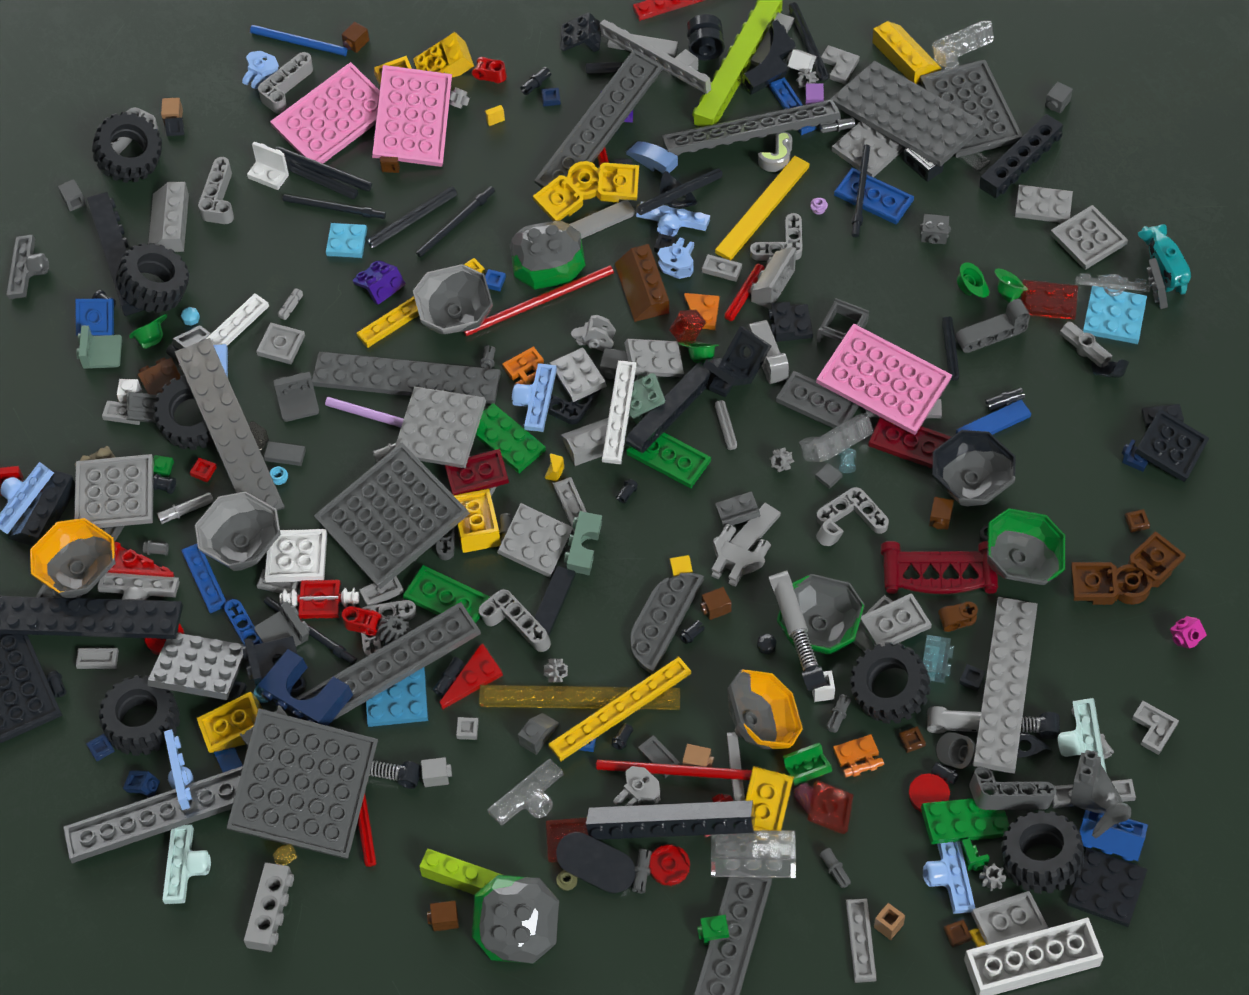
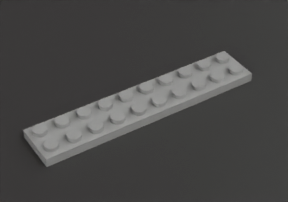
[973,597,1038,773]

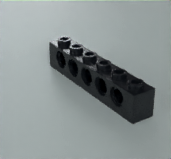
[979,114,1063,199]

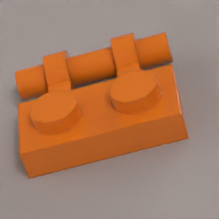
[502,346,544,385]
[833,735,884,778]

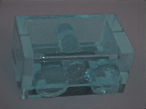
[923,635,954,683]

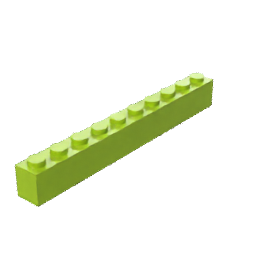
[692,0,782,127]

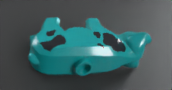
[1138,224,1191,295]

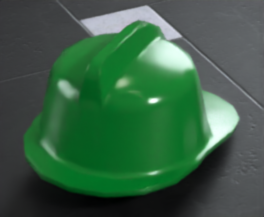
[957,262,990,298]
[994,268,1028,303]
[129,314,167,349]
[678,341,719,363]

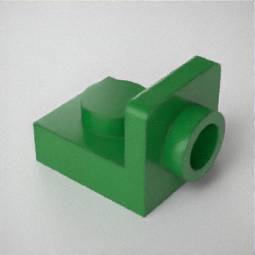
[961,838,990,871]

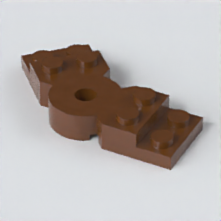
[1071,531,1186,605]

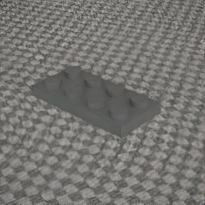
[776,371,859,433]

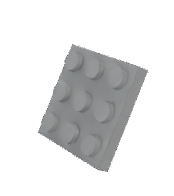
[832,121,906,177]
[1050,205,1128,270]
[497,503,573,578]

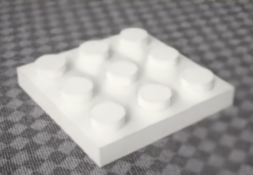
[265,529,327,582]

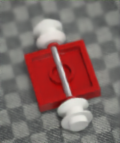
[280,580,359,619]

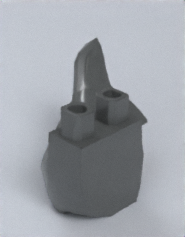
[1070,750,1131,838]

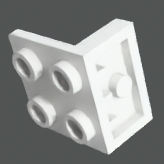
[247,142,289,190]

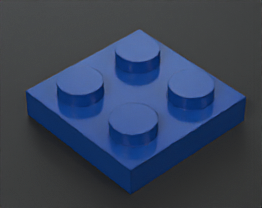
[75,299,114,336]

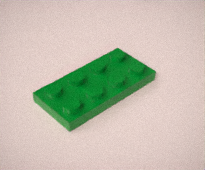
[475,403,546,473]
[627,432,711,488]
[403,565,490,623]
[921,799,1009,844]

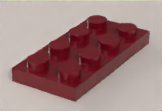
[868,417,951,468]

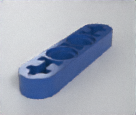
[224,599,263,646]

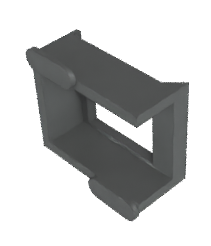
[817,298,869,342]

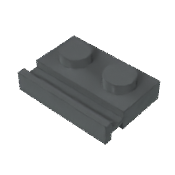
[126,392,157,423]
[715,491,761,527]

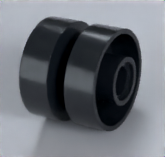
[686,14,725,61]

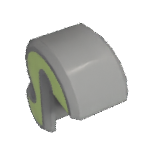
[758,132,792,172]

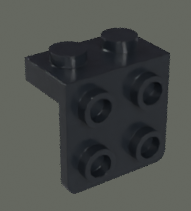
[560,12,601,52]

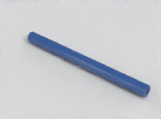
[250,25,347,56]

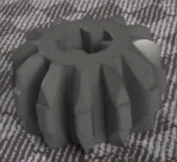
[377,614,412,646]

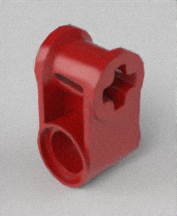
[472,57,507,83]
[342,606,382,636]

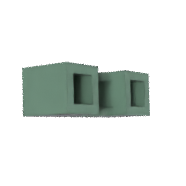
[564,511,602,575]

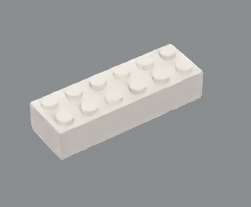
[964,918,1103,995]

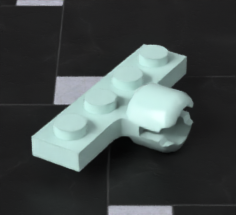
[1058,698,1106,771]
[163,825,211,904]

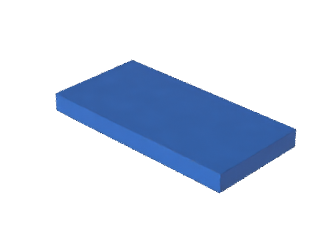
[834,168,914,224]

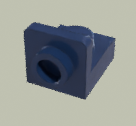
[1121,439,1149,472]
[123,771,160,798]

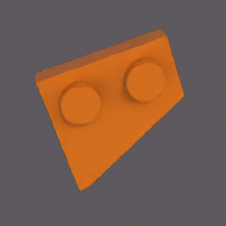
[684,293,720,330]

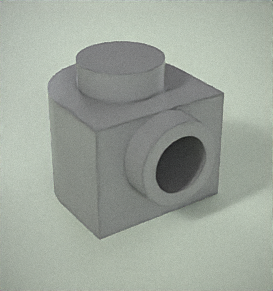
[816,519,844,546]

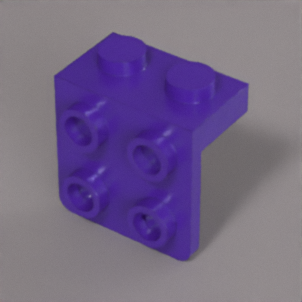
[353,261,406,305]

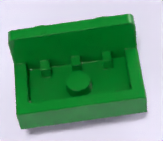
[783,743,832,786]

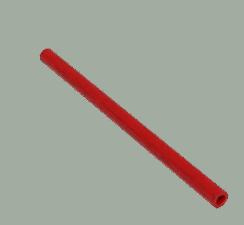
[463,265,614,336]
[596,759,779,780]

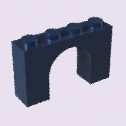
[258,649,353,726]

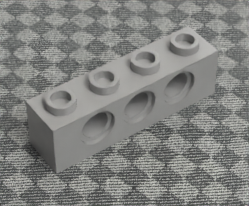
[244,863,294,952]

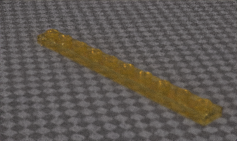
[479,685,680,710]

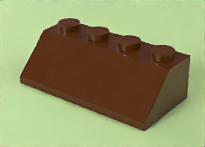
[614,244,669,322]

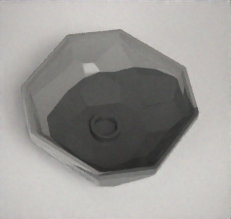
[413,264,493,334]
[195,491,281,571]

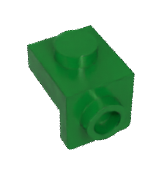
[697,914,729,946]

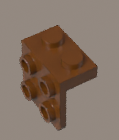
[136,357,181,395]

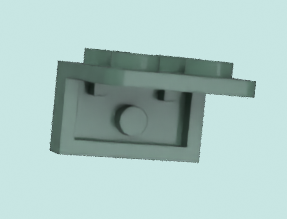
[76,325,122,369]
[629,373,665,425]

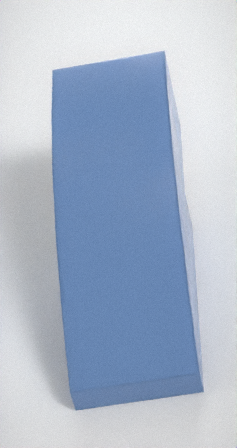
[626,141,678,173]

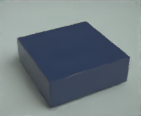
[542,88,561,106]
[86,734,115,761]

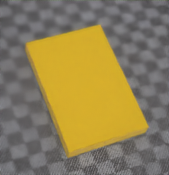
[745,766,794,838]

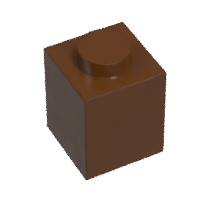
[342,21,369,53]
[929,497,954,530]
[700,587,731,620]
[427,901,459,931]

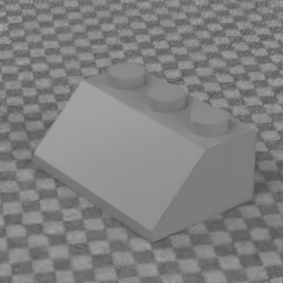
[750,247,796,309]
[561,417,627,466]

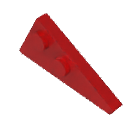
[107,542,175,577]
[439,644,503,709]

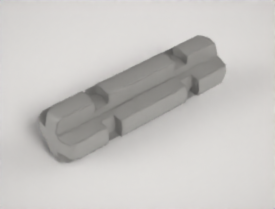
[278,288,303,320]

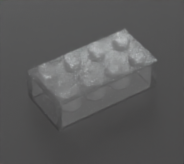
[711,830,796,878]

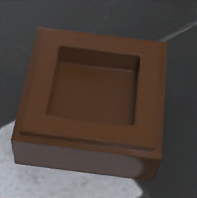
[380,156,400,173]
[1124,509,1150,533]
[899,726,926,753]
[944,919,972,948]

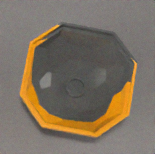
[30,518,115,598]
[727,669,803,749]

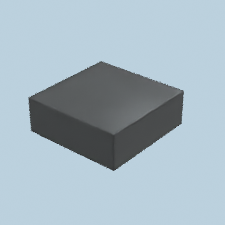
[815,463,842,489]

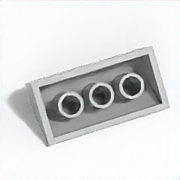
[148,182,189,252]

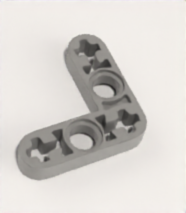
[750,213,802,261]
[817,487,889,534]
[361,600,416,657]

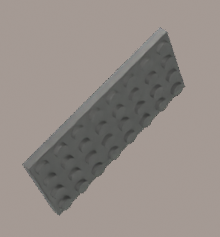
[830,61,985,167]

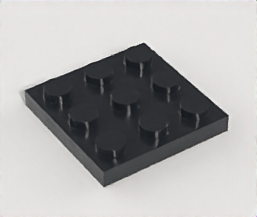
[1134,409,1209,482]
[1067,848,1148,927]

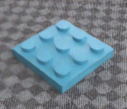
[1083,286,1147,344]

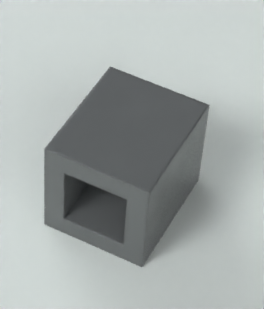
[1045,82,1073,114]
[58,179,86,211]

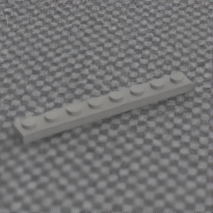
[600,20,711,94]

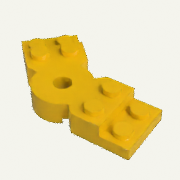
[533,161,639,221]

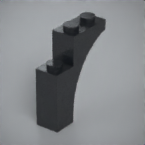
[742,19,796,95]

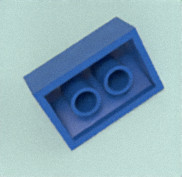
[1080,810,1148,861]

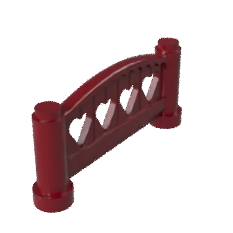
[881,541,998,594]

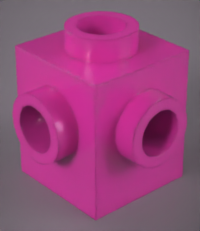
[1170,616,1207,649]

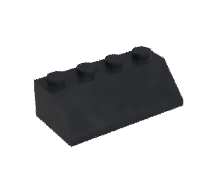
[8,470,76,546]

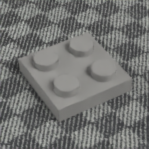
[256,322,305,364]

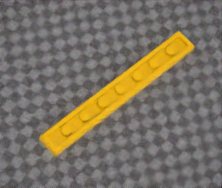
[715,156,810,260]
[357,258,485,348]
[549,657,691,761]

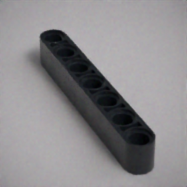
[625,362,716,453]

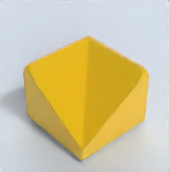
[545,454,564,482]

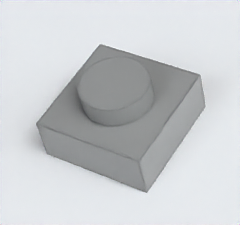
[456,717,479,740]

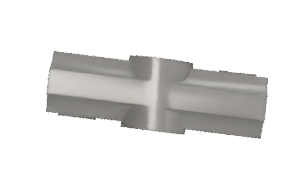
[1060,322,1112,368]

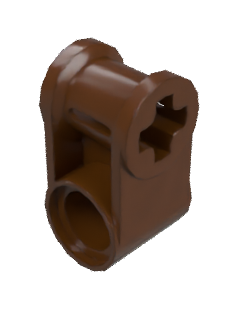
[938,601,978,632]

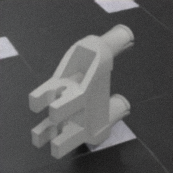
[712,524,771,587]

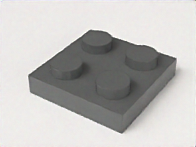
[1147,258,1168,309]

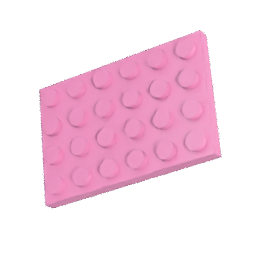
[270,62,380,164]
[372,65,452,167]
[816,324,952,435]

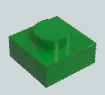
[153,455,174,478]

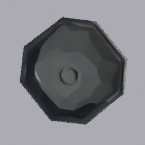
[932,430,1016,506]

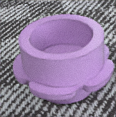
[810,198,828,214]

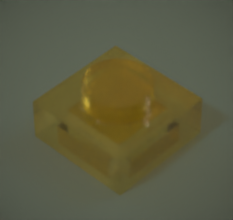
[273,844,297,866]

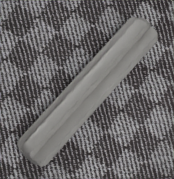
[715,400,737,450]

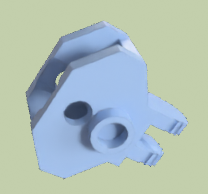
[242,51,279,89]
[657,238,695,279]

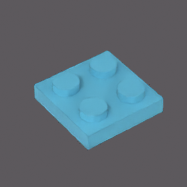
[326,223,367,258]

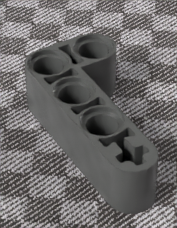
[955,299,1030,353]
[969,766,1056,810]

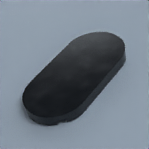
[556,832,635,894]

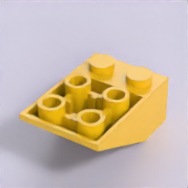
[413,32,474,77]

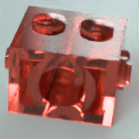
[669,310,706,342]

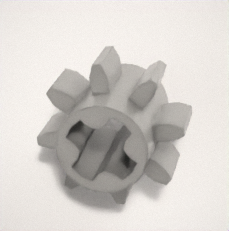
[796,69,819,91]
[449,87,470,108]
[769,447,794,472]
[543,659,568,682]
[979,863,1006,891]

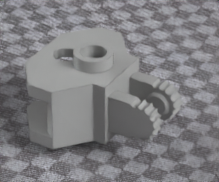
[571,315,616,352]
[613,766,660,806]

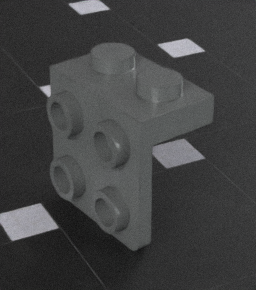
[273,372,319,422]
[255,601,310,659]

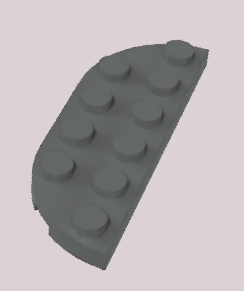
[631,573,704,674]

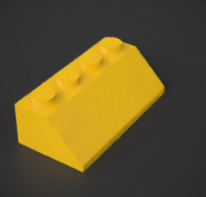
[872,21,941,84]

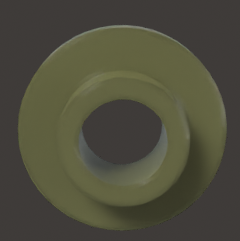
[556,870,577,891]

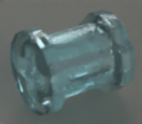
[839,448,856,473]

